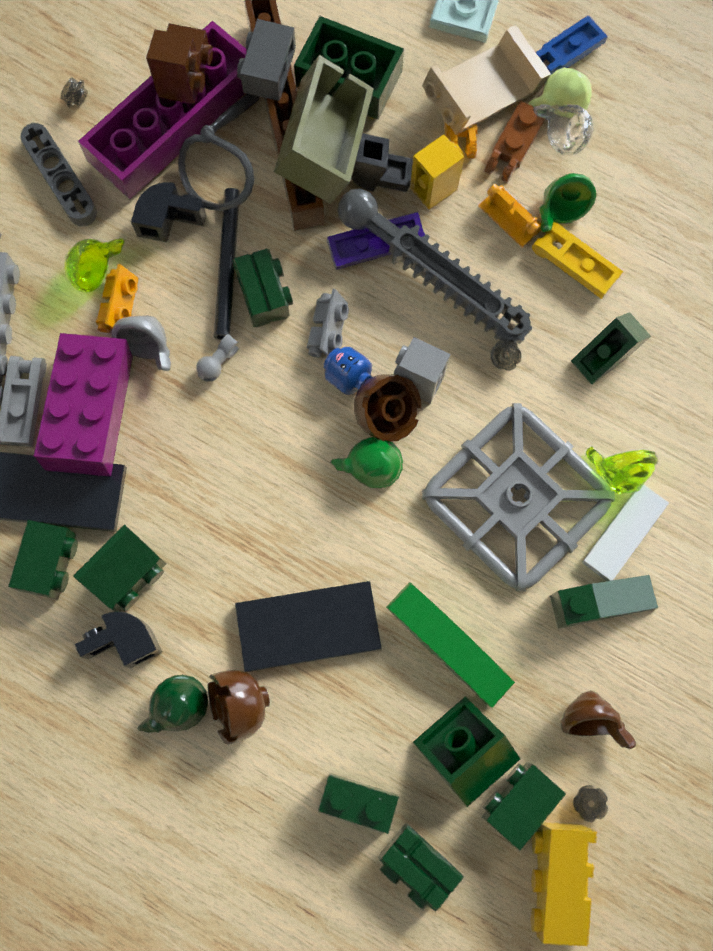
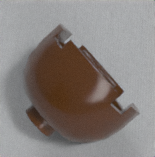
[354,374,422,441]
[208,670,270,745]

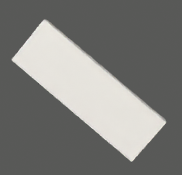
[582,483,669,581]

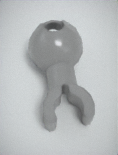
[196,334,239,382]

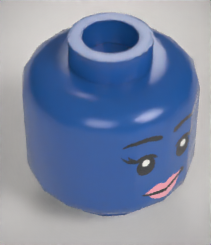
[324,346,372,395]

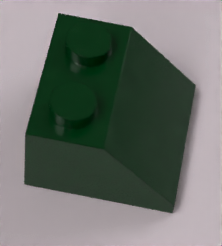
[73,524,167,612]
[413,696,521,807]

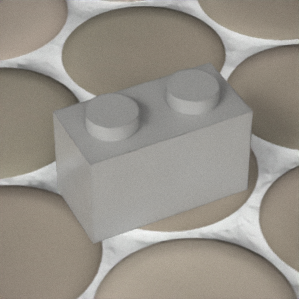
[394,337,451,404]

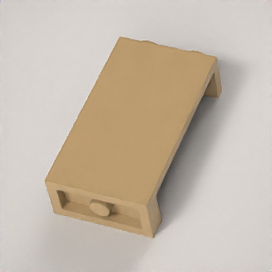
[422,25,551,135]

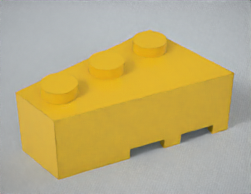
[531,822,597,946]

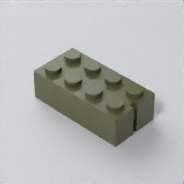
[274,55,374,204]

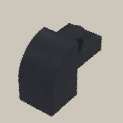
[351,133,412,192]
[131,182,207,242]
[75,612,163,668]

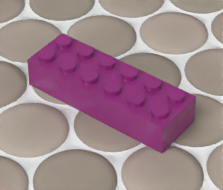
[78,20,247,199]

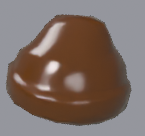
[560,691,636,749]

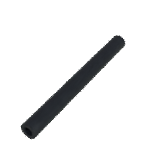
[214,188,240,340]

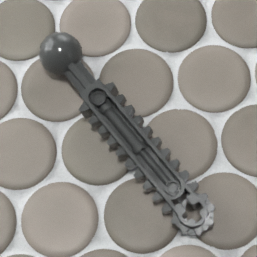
[338,189,532,346]

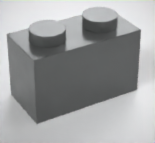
[237,19,296,101]

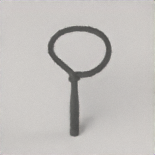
[178,94,259,211]

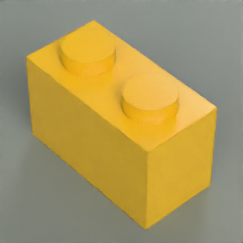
[410,134,464,210]

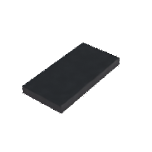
[0,452,127,532]
[235,581,382,672]

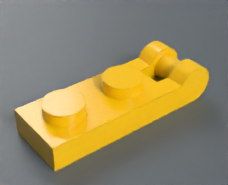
[532,222,623,299]

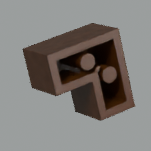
[146,23,213,104]

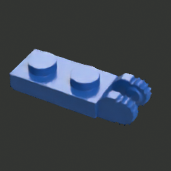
[536,15,608,78]

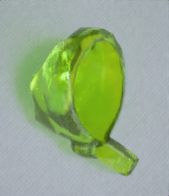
[64,238,125,293]
[585,446,659,494]

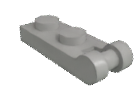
[0,356,47,447]

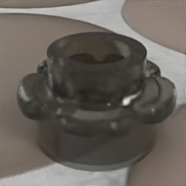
[60,77,88,108]
[490,339,522,371]
[573,785,608,822]

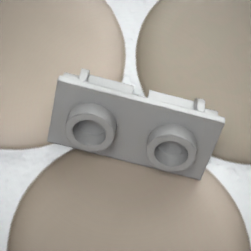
[307,289,349,357]

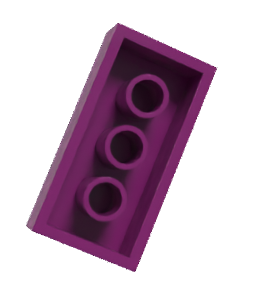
[34,333,133,477]

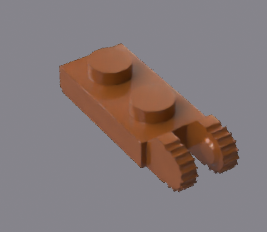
[484,101,548,183]

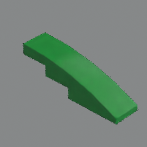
[386,582,515,708]

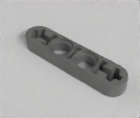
[20,123,97,226]

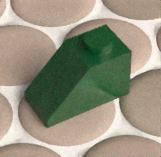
[571,312,651,385]

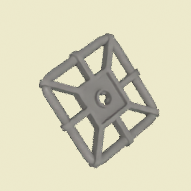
[422,403,615,592]

